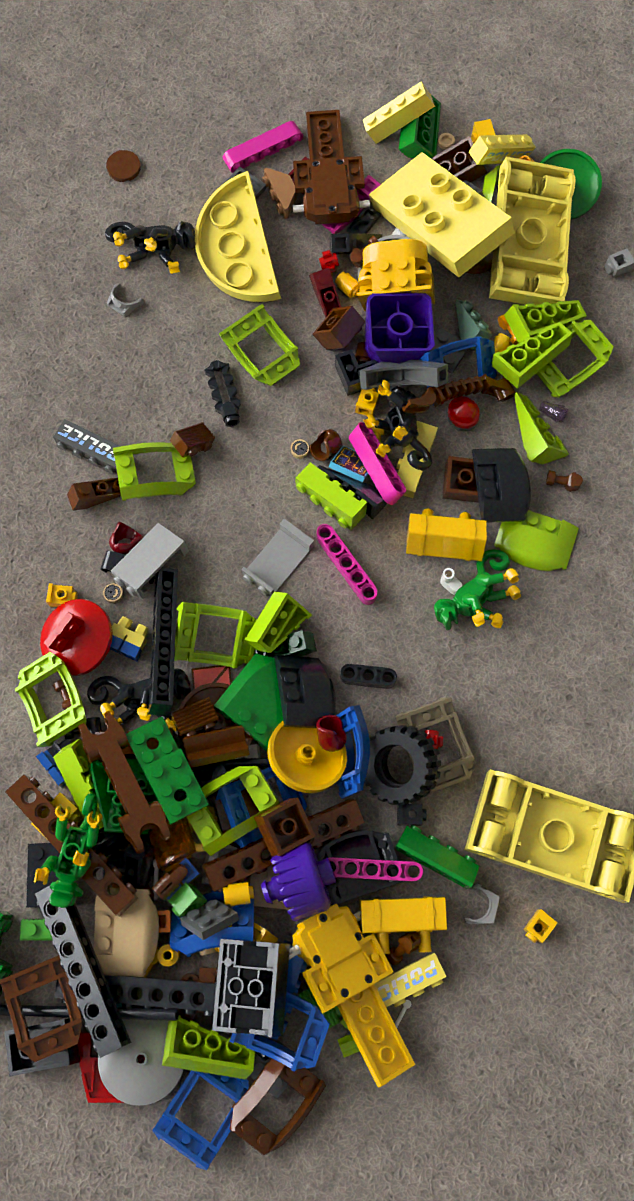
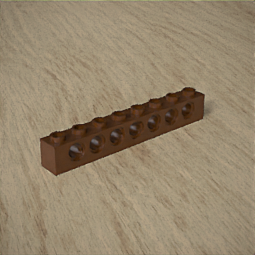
[5,774,138,917]
[202,798,365,892]

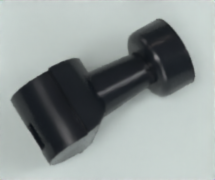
[64,717,102,739]

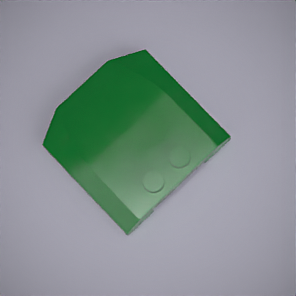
[213,654,283,752]

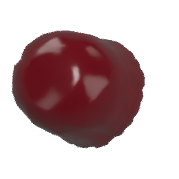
[109,522,143,555]
[316,715,347,752]

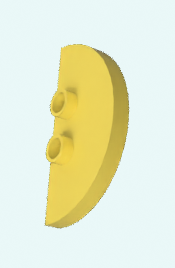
[195,171,281,302]

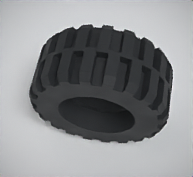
[364,725,441,805]

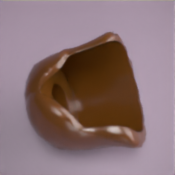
[309,429,342,461]

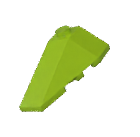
[514,392,569,465]

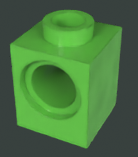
[168,882,207,918]

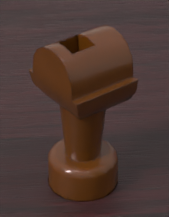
[350,236,379,268]
[546,470,583,492]
[52,679,72,710]
[386,932,421,965]

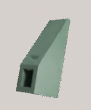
[455,299,493,350]

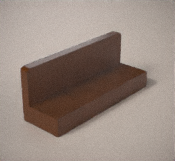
[183,725,250,768]

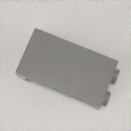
[241,519,314,596]
[111,523,189,600]

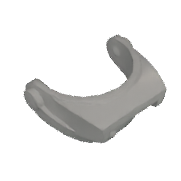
[107,283,144,317]
[465,883,500,925]

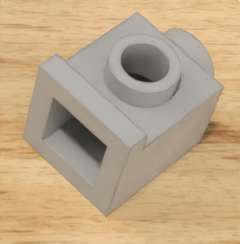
[605,248,634,277]

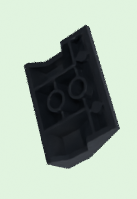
[212,939,290,1038]

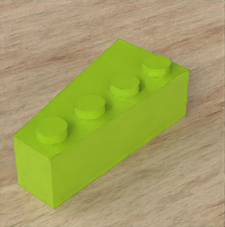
[504,300,587,344]
[492,322,573,389]
[295,462,367,530]
[53,738,104,829]
[162,1015,255,1079]

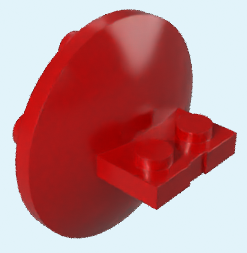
[40,599,113,676]

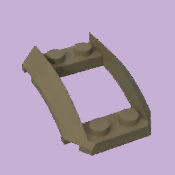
[395,697,475,792]

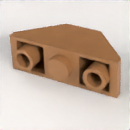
[262,168,297,219]

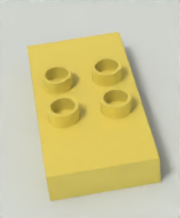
[369,152,515,277]

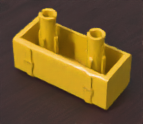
[406,508,487,561]
[359,896,447,954]

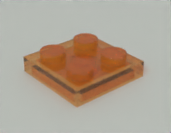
[149,817,196,871]

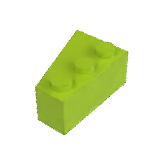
[245,592,312,653]

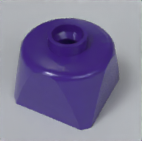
[365,293,435,364]

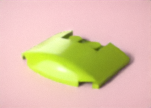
[494,510,579,571]

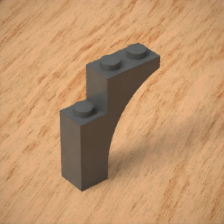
[360,359,448,390]

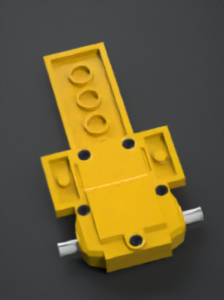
[289,904,416,1087]

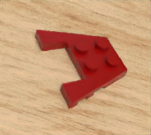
[78,1033,145,1103]

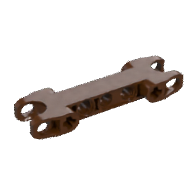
[78,712,171,854]

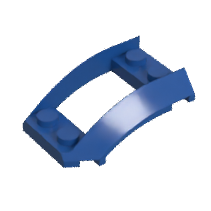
[419,337,497,406]
[334,705,370,799]
[215,767,307,847]
[170,887,255,957]
[229,991,330,1071]
[152,1070,249,1170]

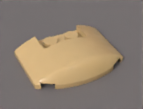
[93,888,159,977]

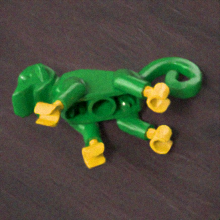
[434,549,521,630]
[34,793,103,908]

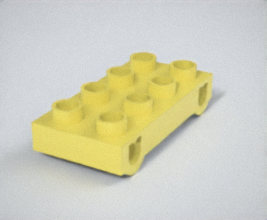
[489,157,576,305]
[464,769,634,903]

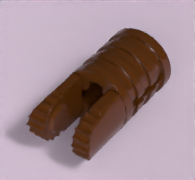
[151,863,188,901]

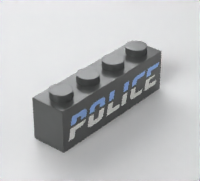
[53,419,121,474]

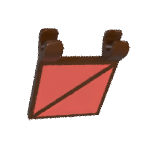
[191,665,232,690]

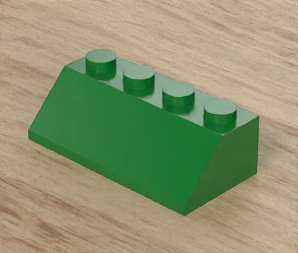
[399,95,441,158]
[394,825,480,889]

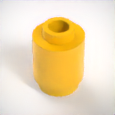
[335,272,360,298]
[223,882,254,906]
[157,944,181,966]

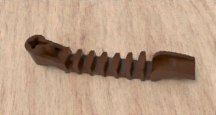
[402,374,516,413]

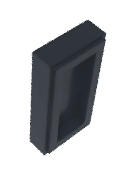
[347,207,381,234]

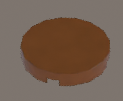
[106,150,141,182]

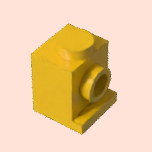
[355,388,379,416]
[46,583,78,607]
[524,909,558,943]

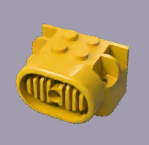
[357,239,435,311]

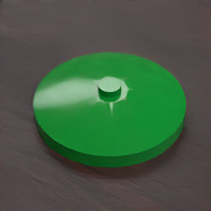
[540,149,602,220]

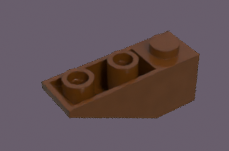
[67,477,121,511]

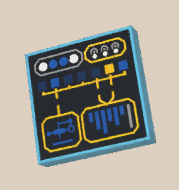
[329,445,368,482]

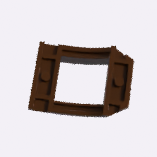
[0,955,83,1062]
[230,1059,326,1156]

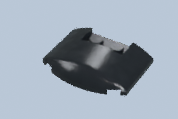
[472,448,531,523]
[274,655,336,728]
[317,830,405,907]

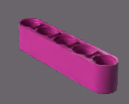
[223,121,303,173]
[349,422,406,505]
[317,524,377,605]
[329,858,423,882]

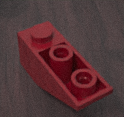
[309,268,341,318]

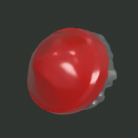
[447,396,480,431]

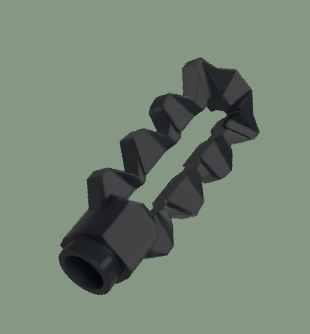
[204,360,241,427]

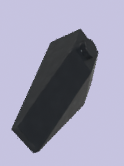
[318,465,387,519]

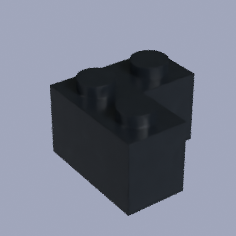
[335,350,377,396]
[103,841,155,889]

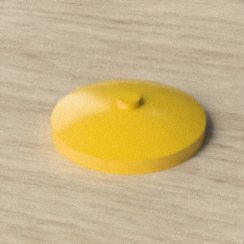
[267,721,347,793]

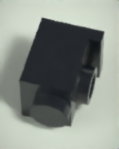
[397,804,427,826]

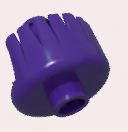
[261,841,336,921]

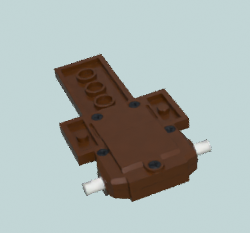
[293,110,370,225]

